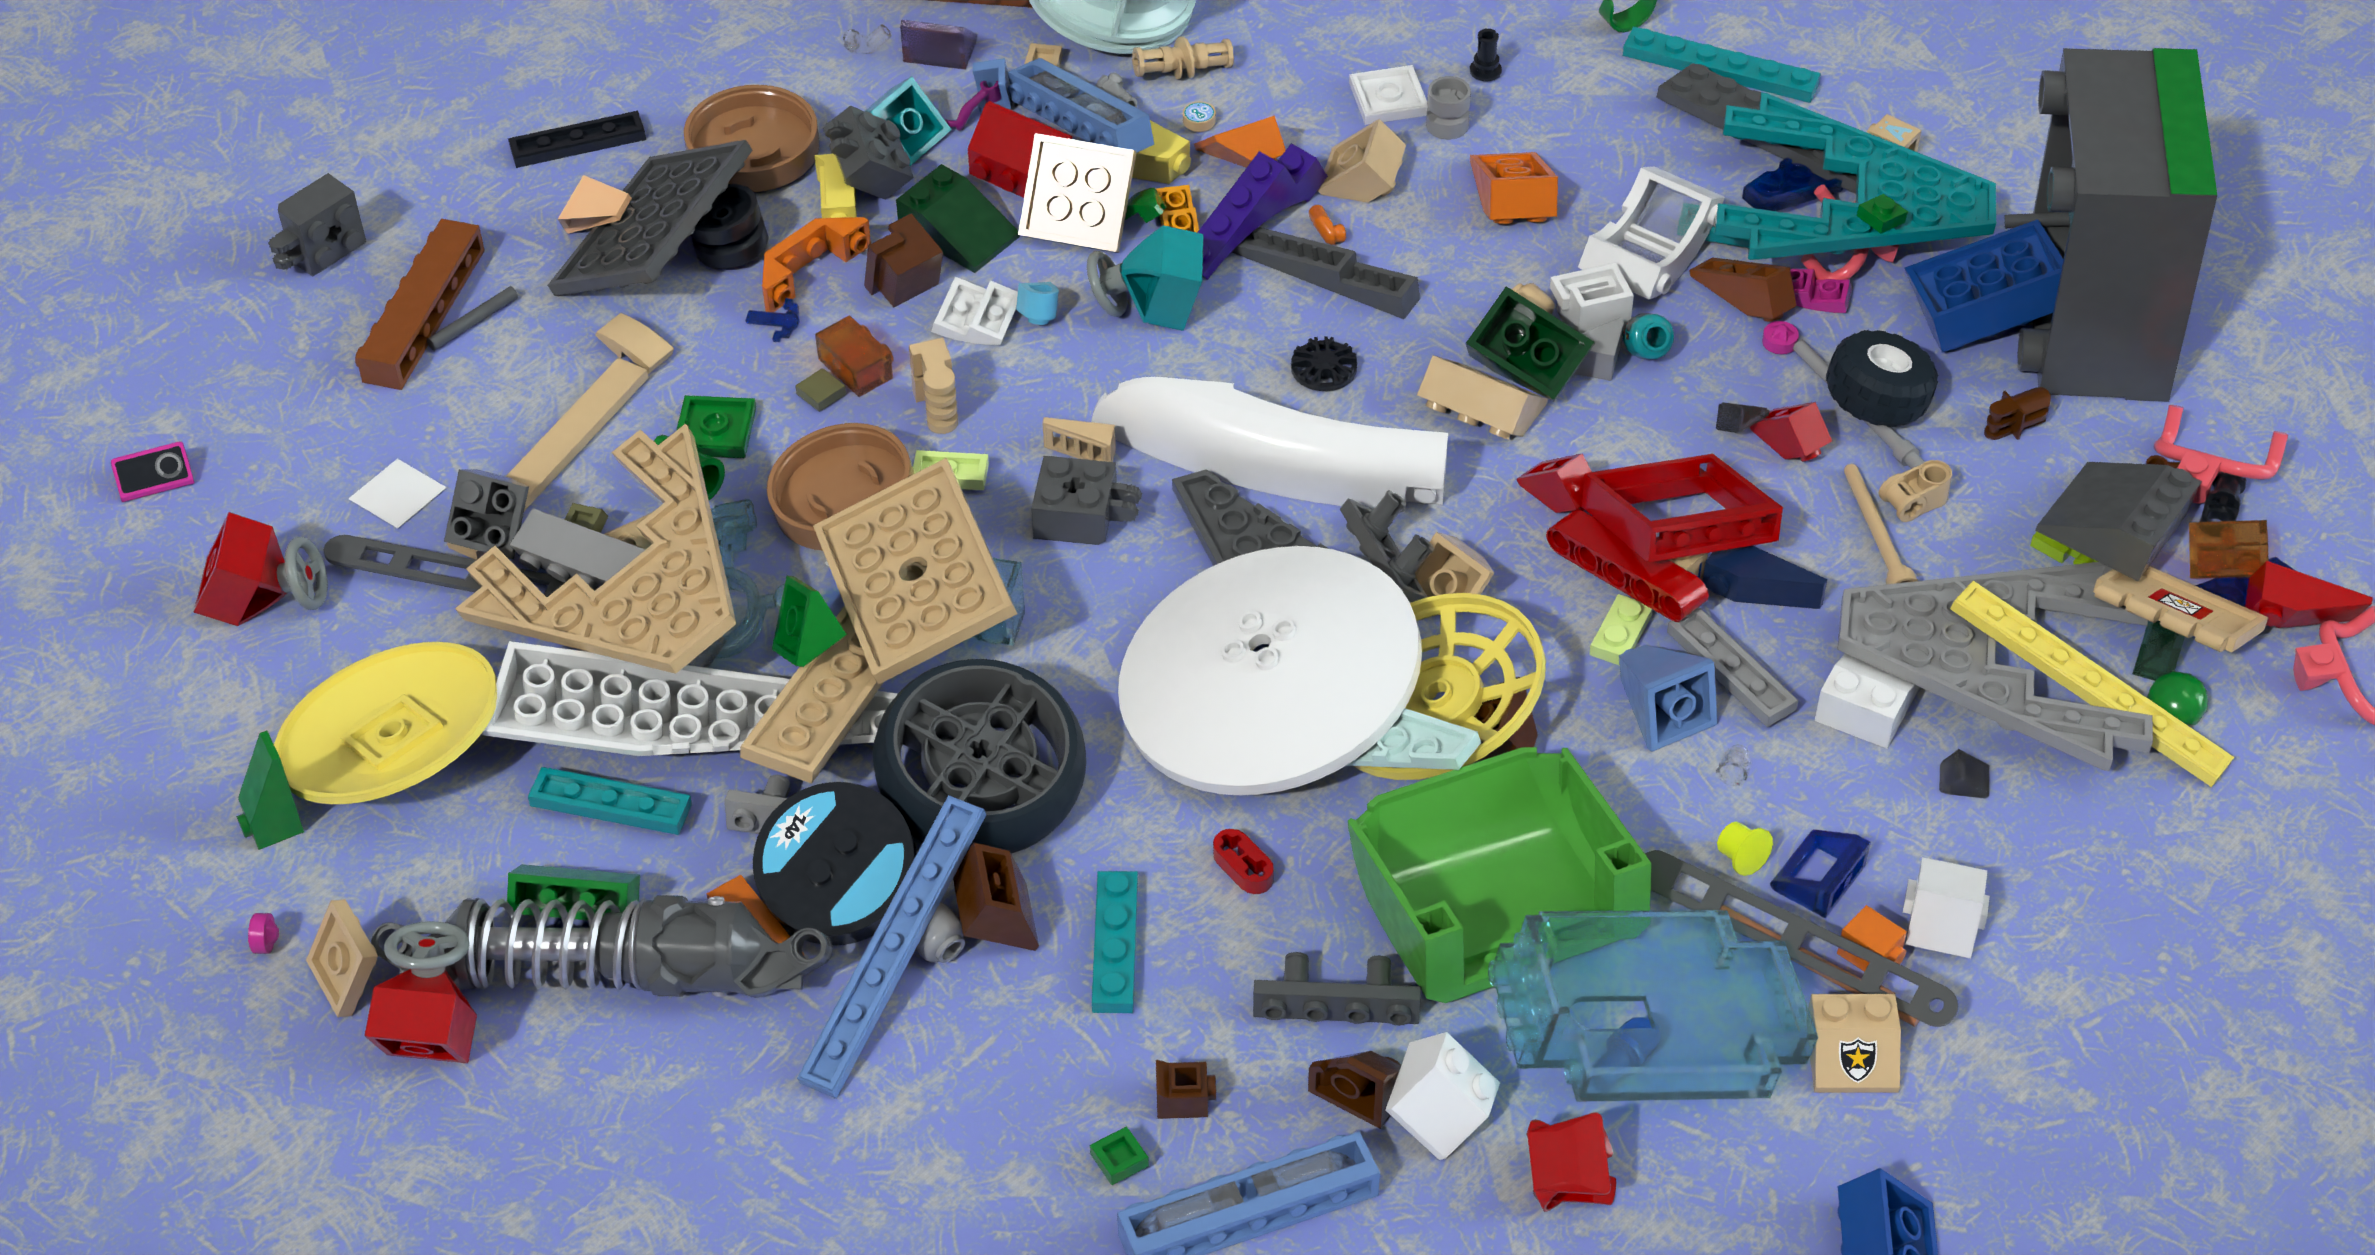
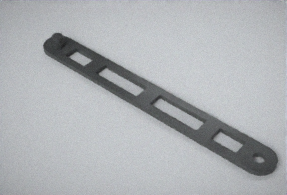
[324,535,597,597]
[1645,850,1958,1027]

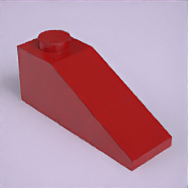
[2245,561,2373,628]

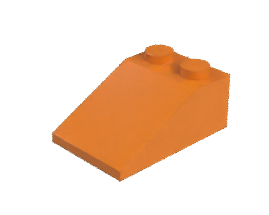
[1470,152,1558,224]

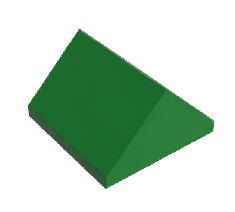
[772,575,847,667]

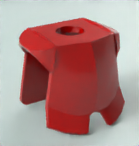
[1526,1112,1616,1212]

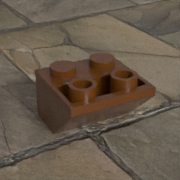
[953,843,1039,951]

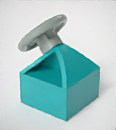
[1087,225,1203,331]

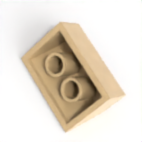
[1417,355,1548,440]

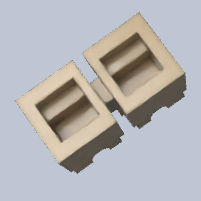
[909,337,958,434]

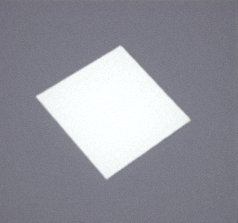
[349,458,447,528]

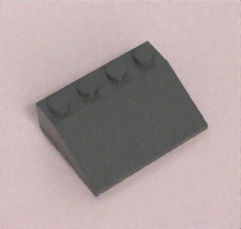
[2035,462,2202,581]

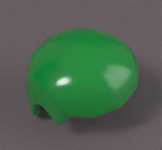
[2147,671,2208,725]

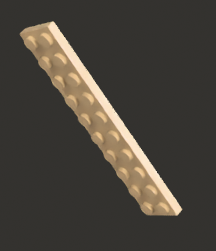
[740,562,927,784]

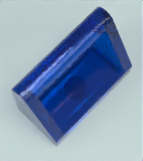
[1770,829,1871,919]

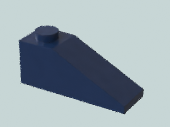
[1703,545,1828,609]

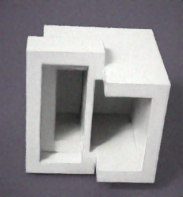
[1550,263,1634,338]
[1903,857,1990,958]

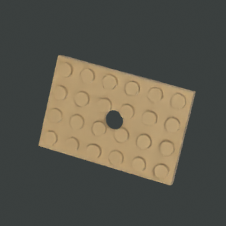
[813,458,1018,684]

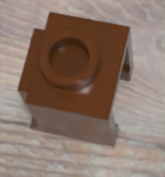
[1156,1060,1216,1119]

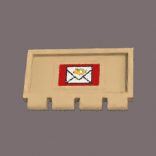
[2093,566,2268,653]

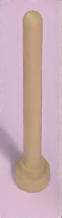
[1844,464,1918,584]

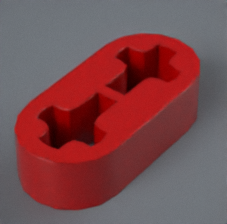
[1213,829,1274,894]

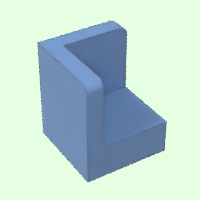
[973,58,1011,113]

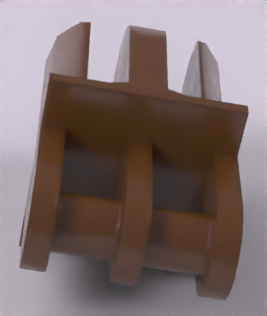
[1984,387,2051,440]

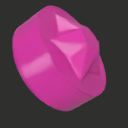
[1762,321,1799,354]
[248,913,279,954]

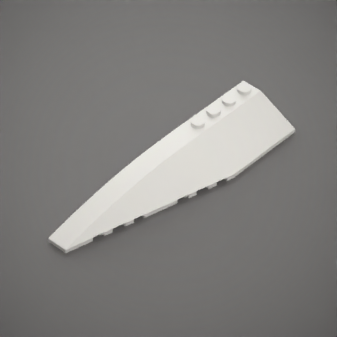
[482,641,949,756]

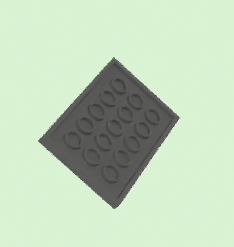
[547,140,753,296]

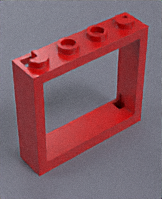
[1581,454,1783,563]

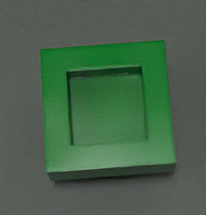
[1856,194,1908,234]
[1090,1126,1149,1185]

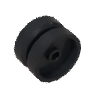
[690,184,769,269]

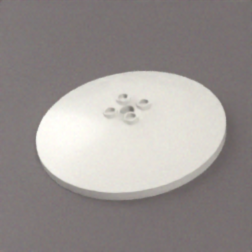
[1118,546,1422,795]

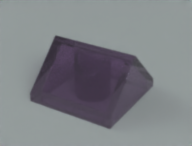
[900,20,978,70]

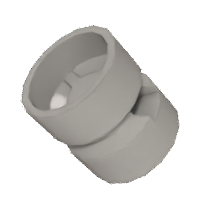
[1426,76,1471,140]

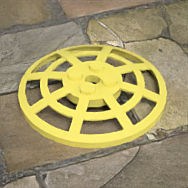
[1354,593,1546,780]

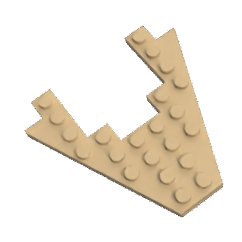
[455,424,737,674]

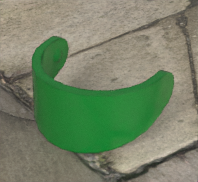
[1599,0,1657,32]

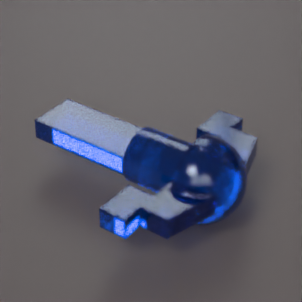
[745,298,800,342]

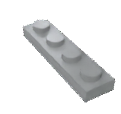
[1667,607,1798,727]

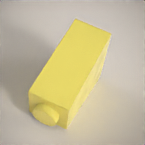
[1132,120,1191,184]

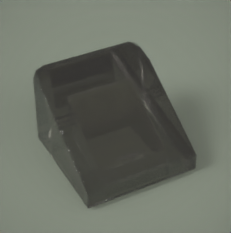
[1716,402,1770,433]
[1939,749,1989,799]

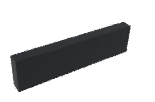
[508,111,646,168]

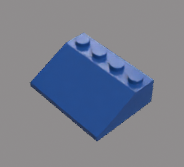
[1905,219,2064,352]

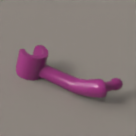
[944,81,1002,131]

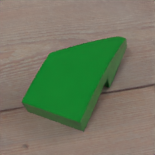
[1125,187,1167,223]

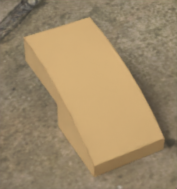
[595,313,674,374]

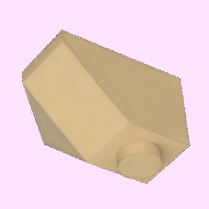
[1415,532,1494,597]

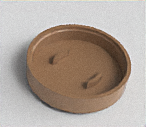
[684,85,820,192]
[767,423,915,551]

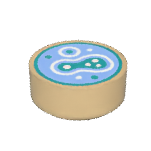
[1183,101,1216,132]

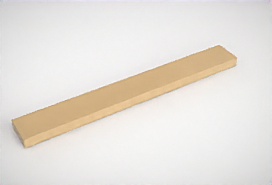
[447,358,648,560]

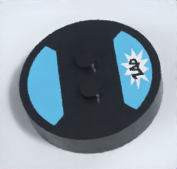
[753,782,917,945]

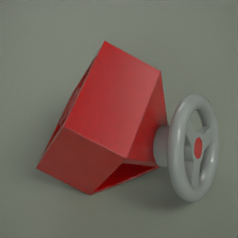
[194,512,328,626]
[364,921,477,1064]

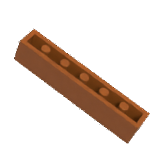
[355,218,485,390]

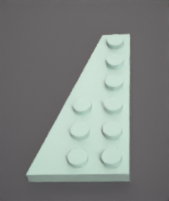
[1346,708,1481,770]

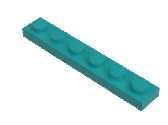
[1622,26,1821,103]

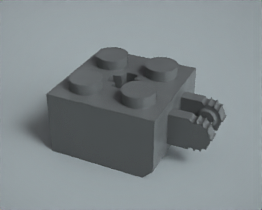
[823,106,914,199]
[268,173,366,277]
[1031,456,1142,545]

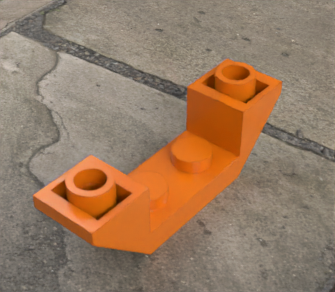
[762,217,871,314]

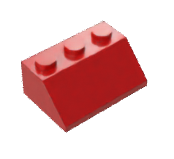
[968,101,1072,198]

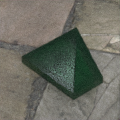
[2132,621,2185,681]

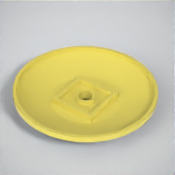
[274,642,497,804]

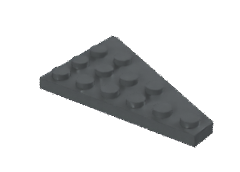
[1172,469,1329,566]

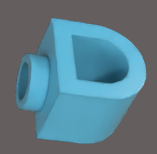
[1016,282,1059,325]

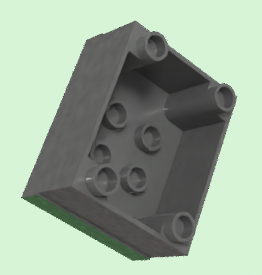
[2017,48,2217,402]

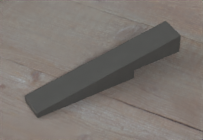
[1232,227,1420,319]

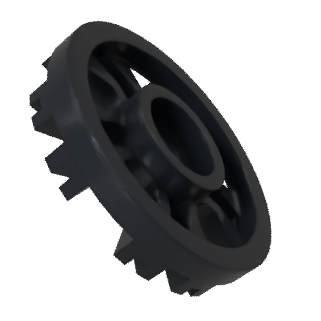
[1291,336,1357,391]

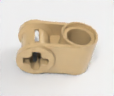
[1878,460,1952,522]

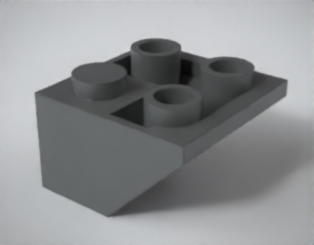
[444,469,529,559]

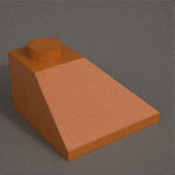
[1194,115,1286,168]

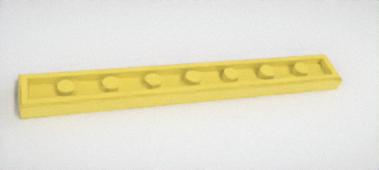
[1950,581,2235,787]

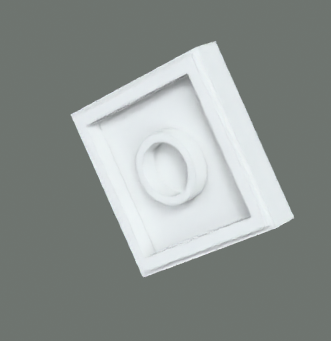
[1349,65,1428,125]

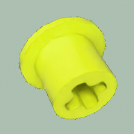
[1717,821,1773,876]

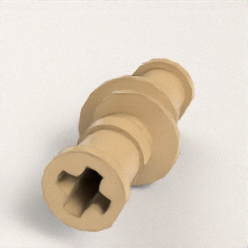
[1132,36,1234,79]

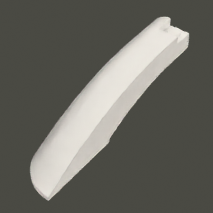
[1091,377,1448,512]

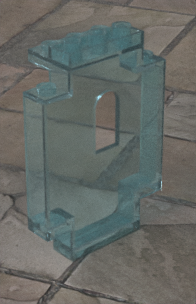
[1488,910,1818,1102]

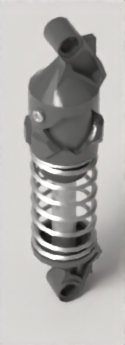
[371,895,833,998]

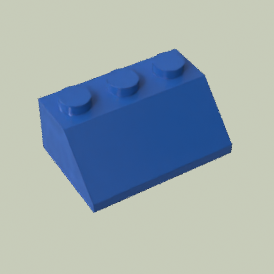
[1837,1168,1938,1255]

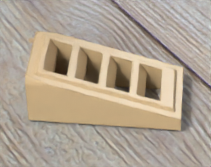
[1042,417,1116,462]

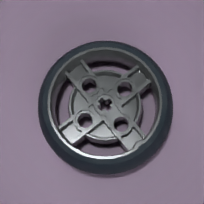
[873,659,1086,854]

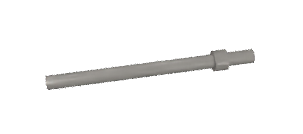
[1793,340,1925,469]

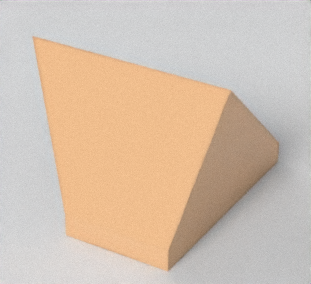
[558,175,632,234]

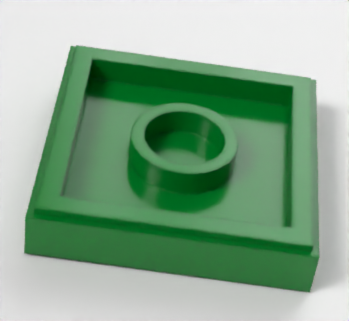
[676,395,756,458]

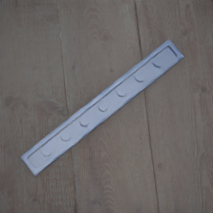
[797,795,986,1099]

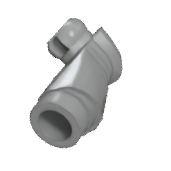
[1096,73,1137,108]

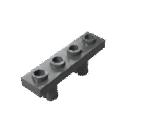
[1340,490,1434,603]
[1253,952,1421,1026]

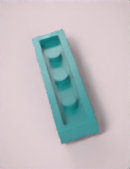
[528,767,692,835]
[1092,871,1138,1013]

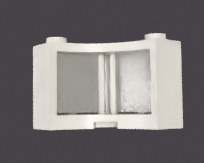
[1578,166,1725,300]

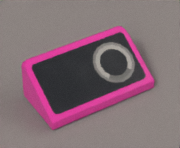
[111,442,194,502]

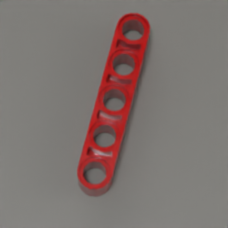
[1546,509,1709,622]

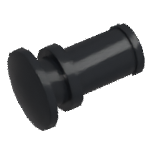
[1470,28,1502,81]

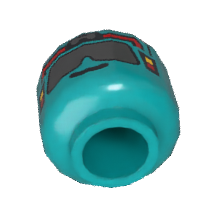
[1623,313,1674,359]

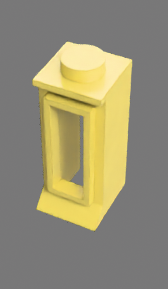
[814,154,857,218]

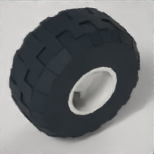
[1826,330,1938,427]

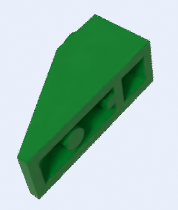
[236,730,304,850]

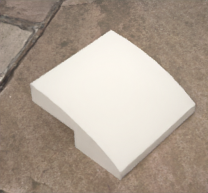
[931,277,1018,345]

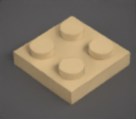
[306,899,378,1017]

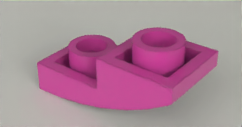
[1790,269,1852,313]

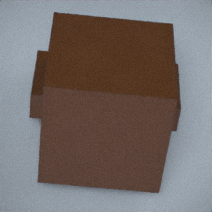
[864,213,943,308]

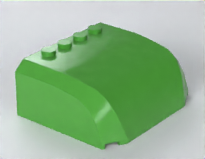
[1348,747,1651,1003]

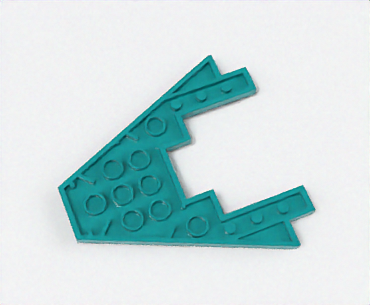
[1714,92,1996,260]

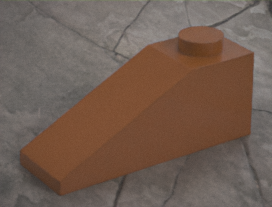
[1689,257,1797,321]

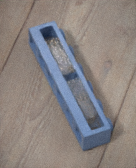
[1007,58,1154,153]
[1117,1131,1380,1255]

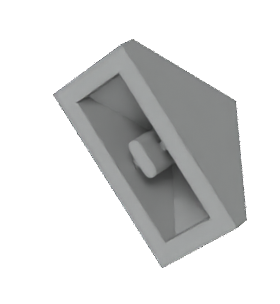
[1574,318,1624,381]

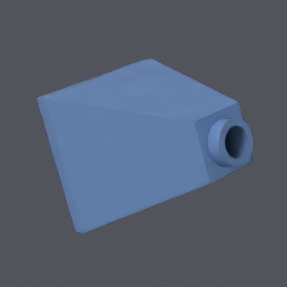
[1619,645,1717,752]

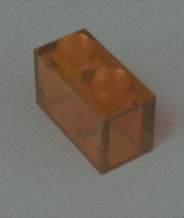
[815,315,894,397]
[2189,520,2268,579]

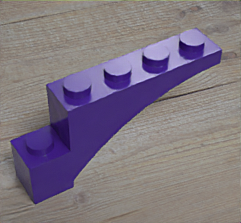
[1197,143,1328,280]

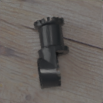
[2198,472,2247,541]

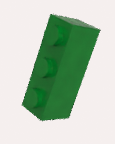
[507,864,640,920]

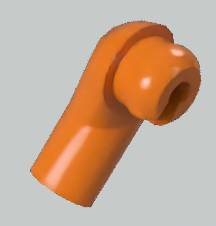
[1309,205,1346,245]

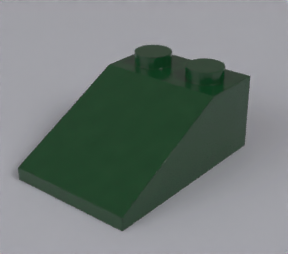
[896,164,1020,273]
[1466,286,1595,401]

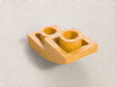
[1156,185,1199,233]

